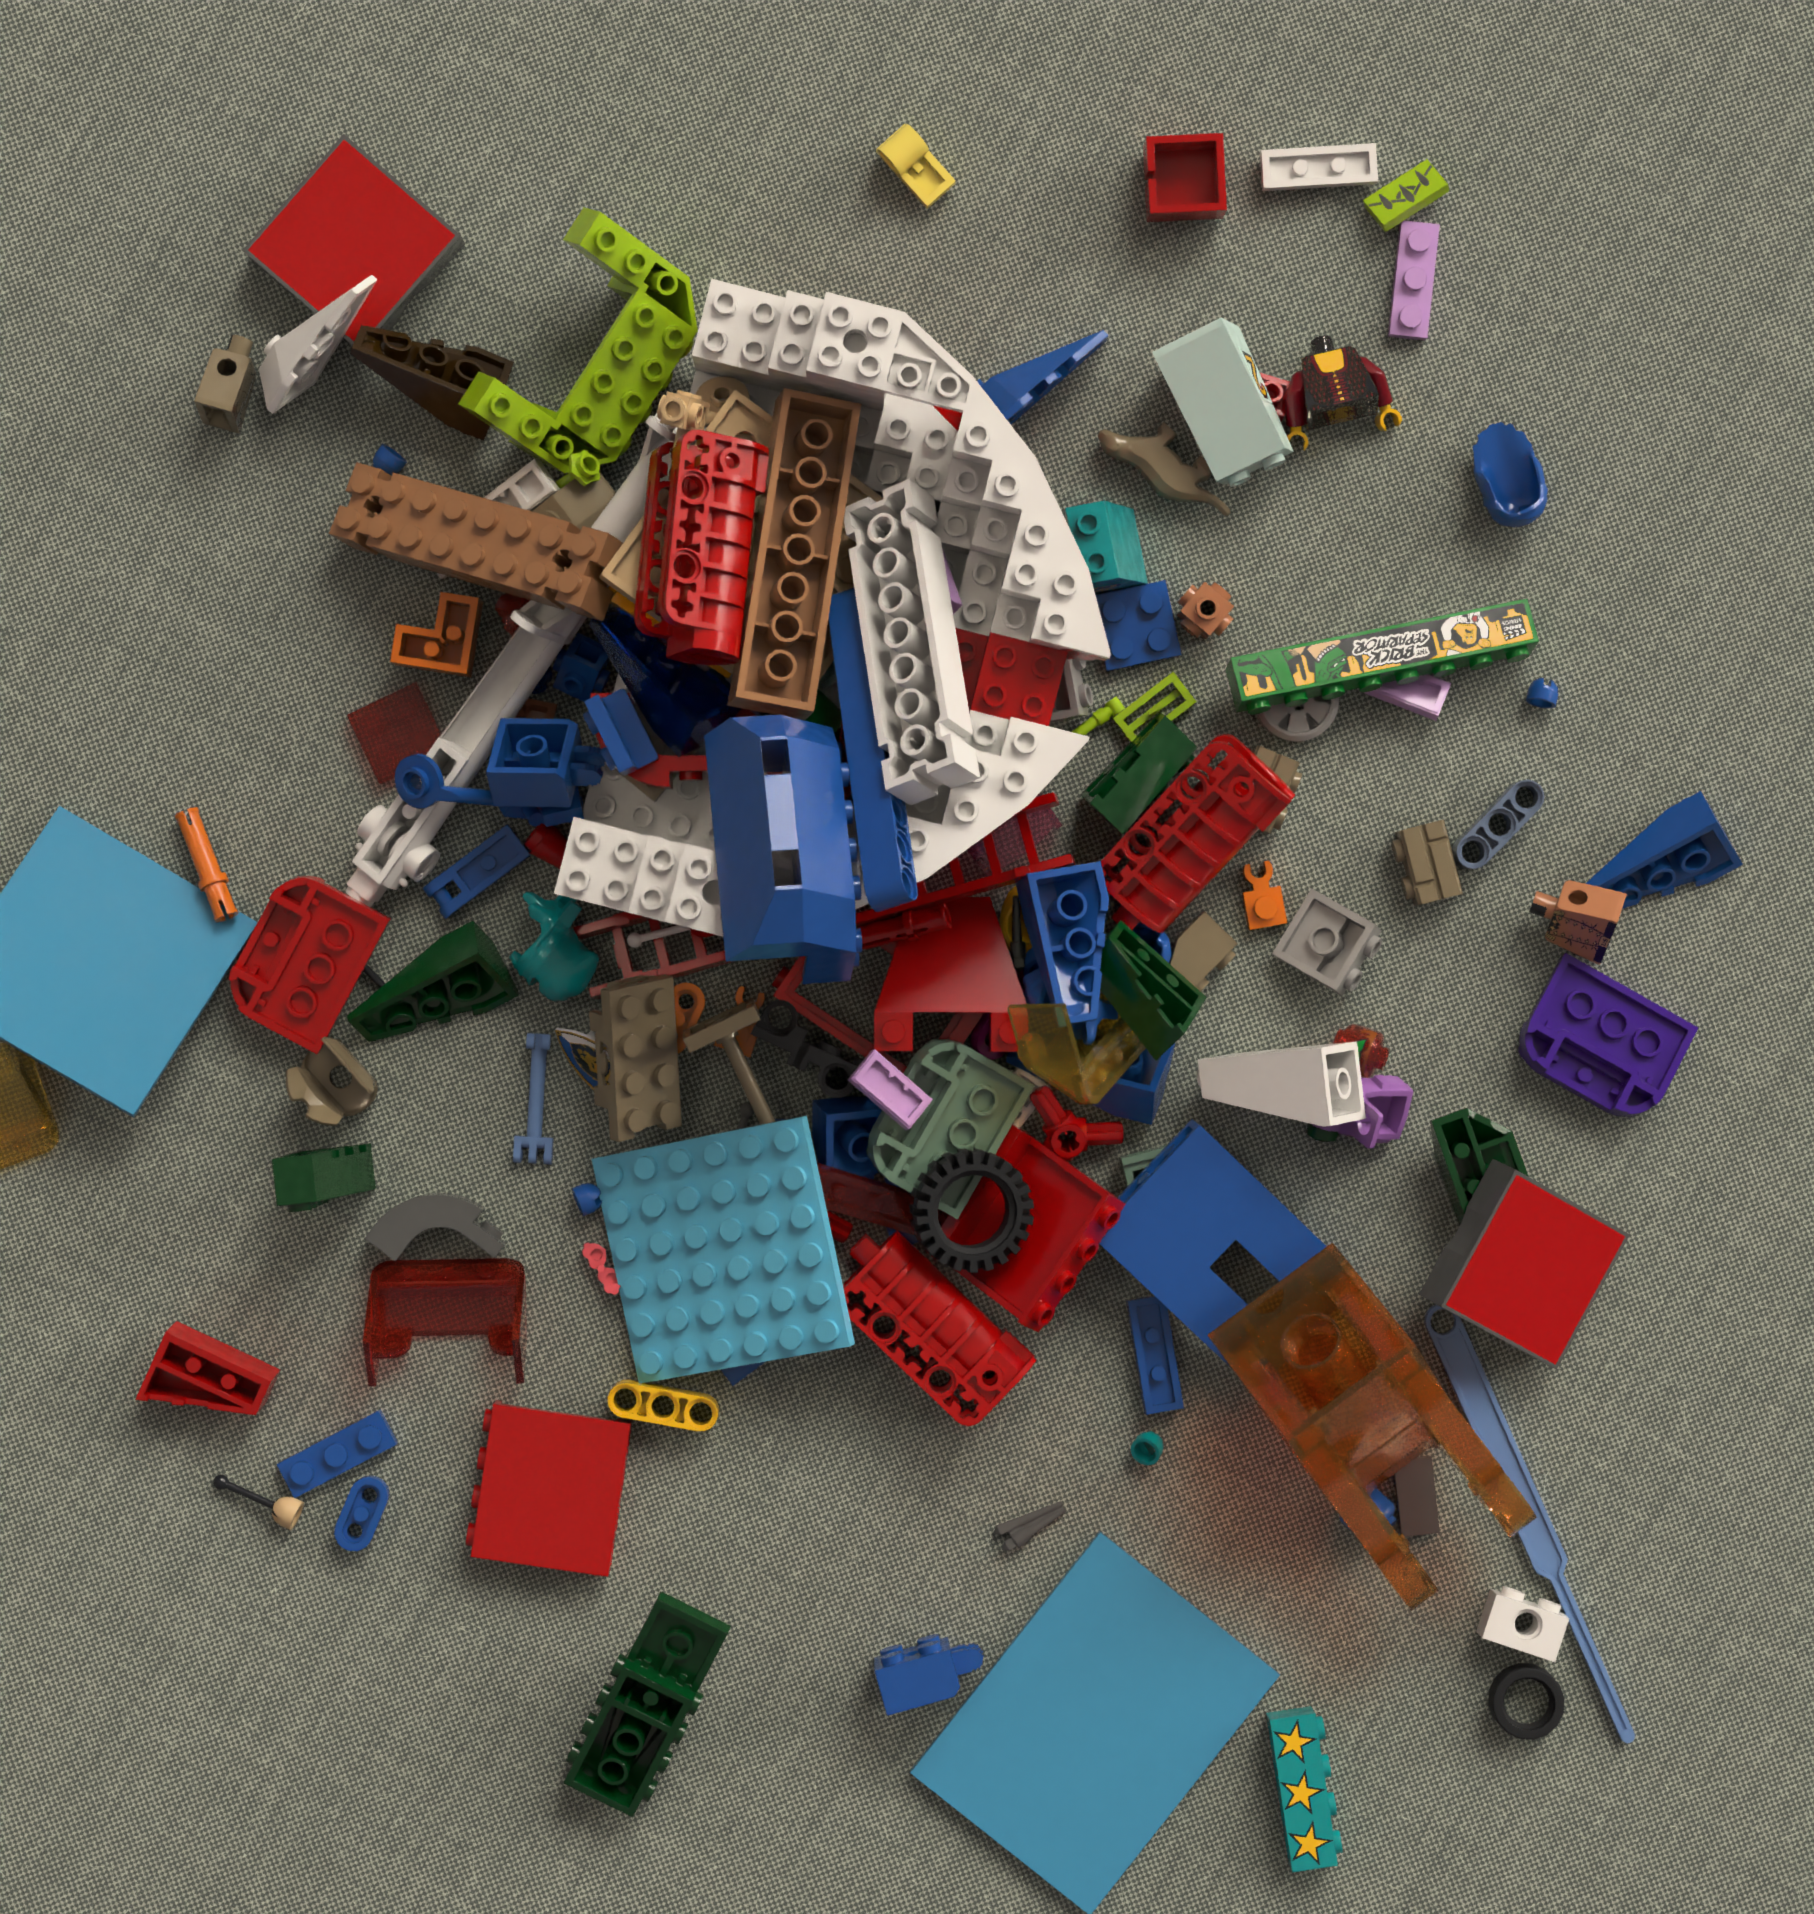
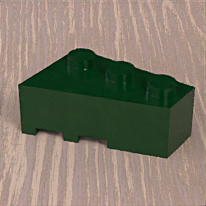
[1100,920,1207,1061]

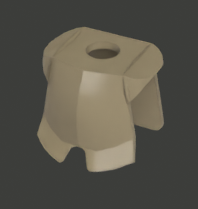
[286,1036,378,1126]

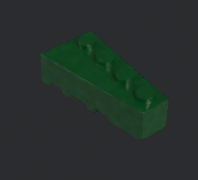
[272,1143,376,1212]

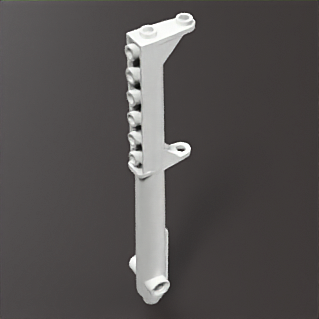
[345,413,696,907]

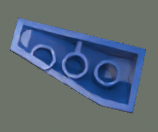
[977,330,1109,425]
[1585,791,1743,909]
[1016,861,1109,1027]

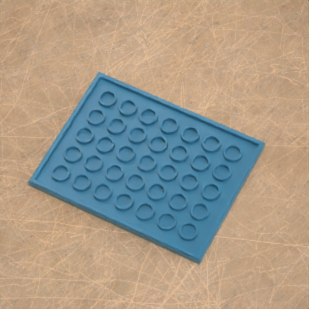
[910,1531,1280,1914]

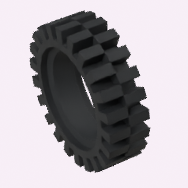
[909,1148,1034,1273]

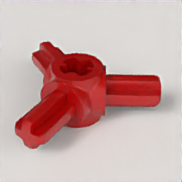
[1029,1085,1124,1161]

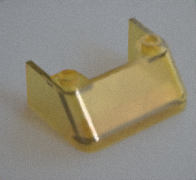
[1007,990,1145,1104]

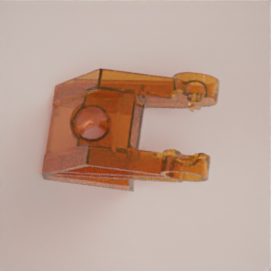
[1207,1242,1537,1611]

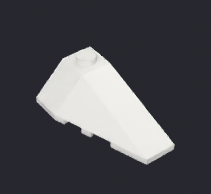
[259,275,377,414]

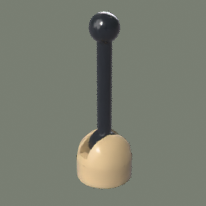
[213,1474,304,1530]

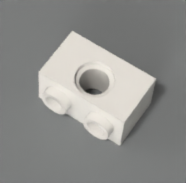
[1476,1586,1570,1662]

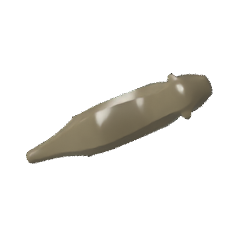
[1098,422,1230,516]

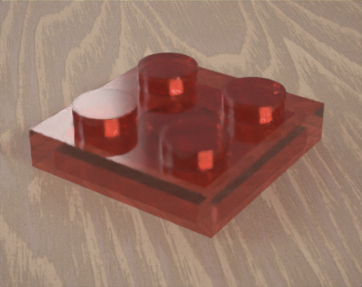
[347,682,442,785]

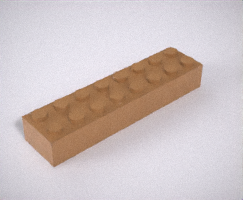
[727,388,861,720]

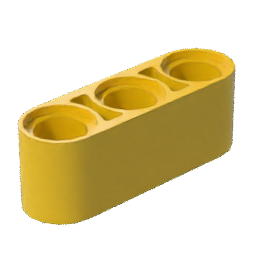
[608,1379,719,1431]

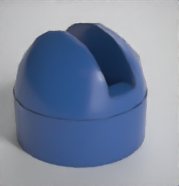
[373,443,407,476]
[1526,678,1558,708]
[572,1183,602,1217]

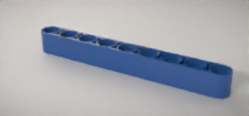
[829,587,918,913]

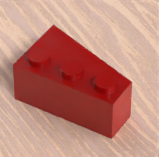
[135,1321,281,1415]

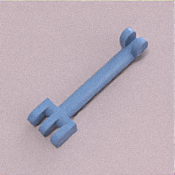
[513,1033,554,1165]

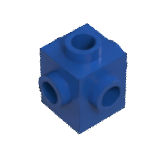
[553,633,613,702]

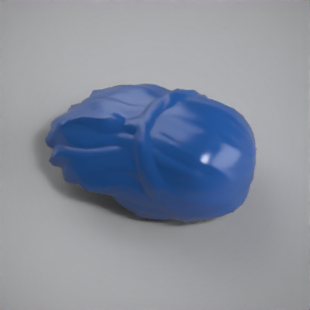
[1472,422,1548,528]

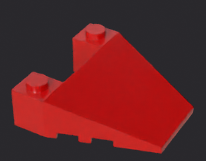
[873,897,1030,1052]

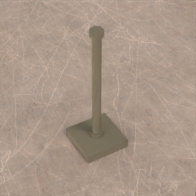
[683,998,776,1125]

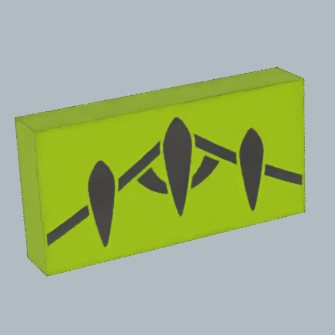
[1363,159,1449,233]

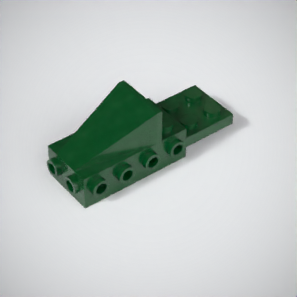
[564,1591,731,1818]

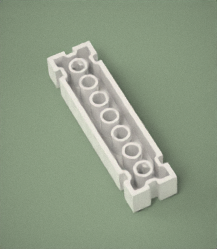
[844,479,980,805]

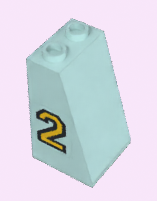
[1152,317,1294,487]

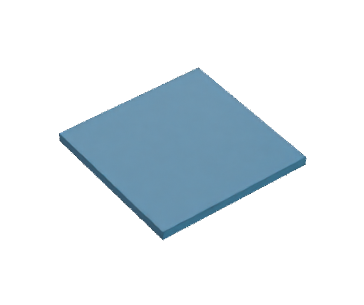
[0,806,258,1118]

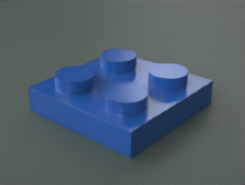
[1096,580,1182,672]

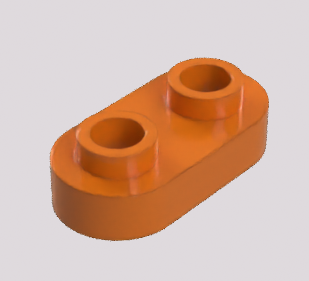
[674,982,706,1054]

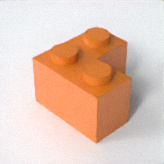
[390,592,483,678]

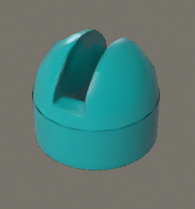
[1131,1431,1164,1465]

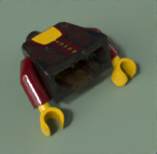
[1284,335,1402,451]

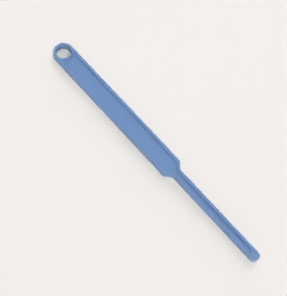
[1424,1304,1635,1743]

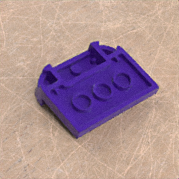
[1518,953,1698,1117]

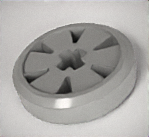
[1256,696,1339,742]

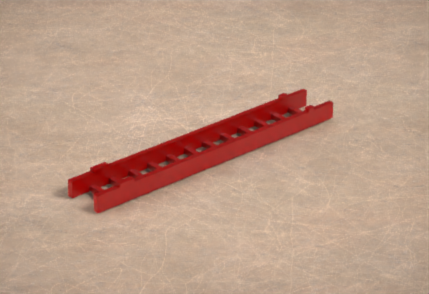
[573,792,1075,1000]

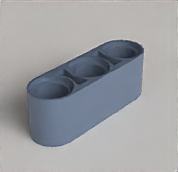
[1452,779,1545,870]

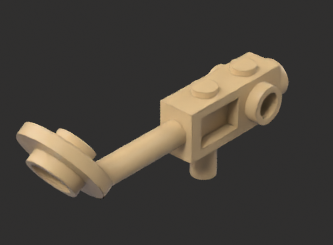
[657,376,750,449]

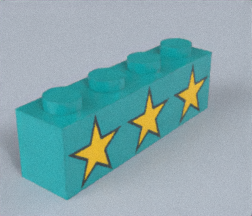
[1266,1706,1343,1873]

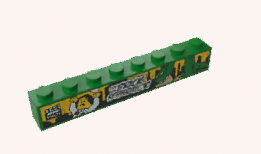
[1225,599,1539,715]

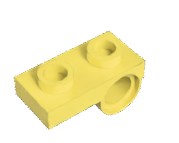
[876,124,956,209]

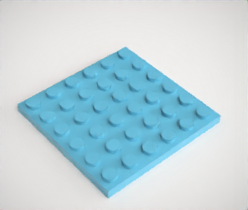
[592,1115,855,1383]

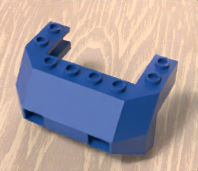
[704,715,862,984]

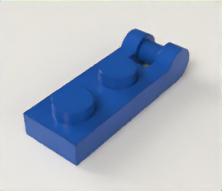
[422,824,531,920]

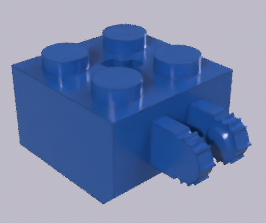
[486,718,605,807]
[874,1634,984,1716]

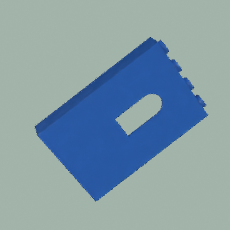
[1099,1119,1361,1391]

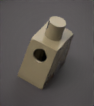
[194,335,256,434]

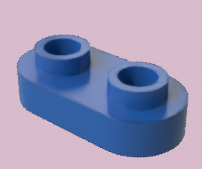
[334,1475,390,1551]

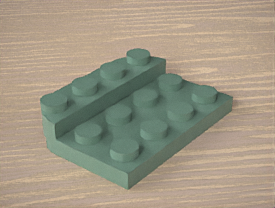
[866,1039,1035,1219]

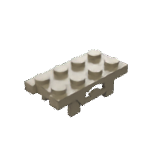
[589,974,682,1142]

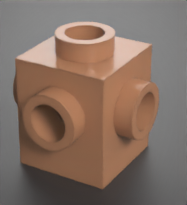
[1177,582,1234,639]

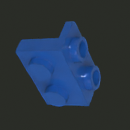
[583,689,658,776]

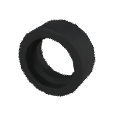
[1488,1663,1565,1740]

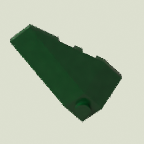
[347,921,519,1042]

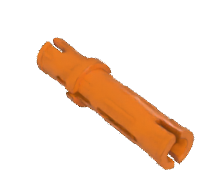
[175,807,239,922]

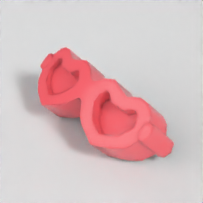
[582,1242,621,1295]

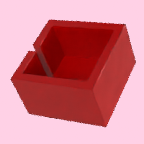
[1143,133,1227,222]

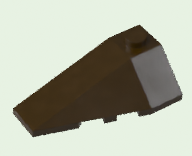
[350,325,514,441]

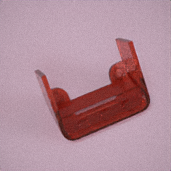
[363,1258,527,1387]

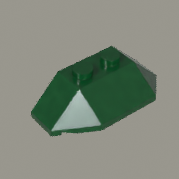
[1430,1108,1529,1226]

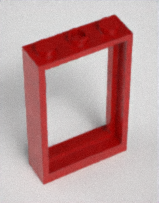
[772,912,984,1073]

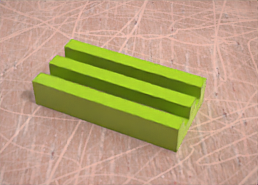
[1112,672,1197,742]

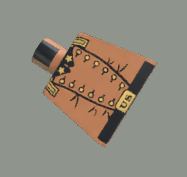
[1529,880,1627,965]

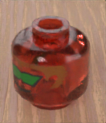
[1333,1023,1390,1078]

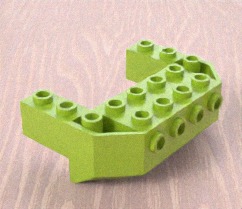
[458,207,698,473]

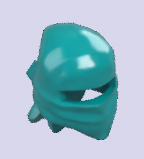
[509,891,599,1002]

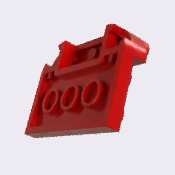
[229,876,391,1055]

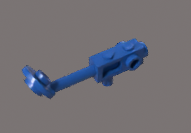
[395,754,583,826]

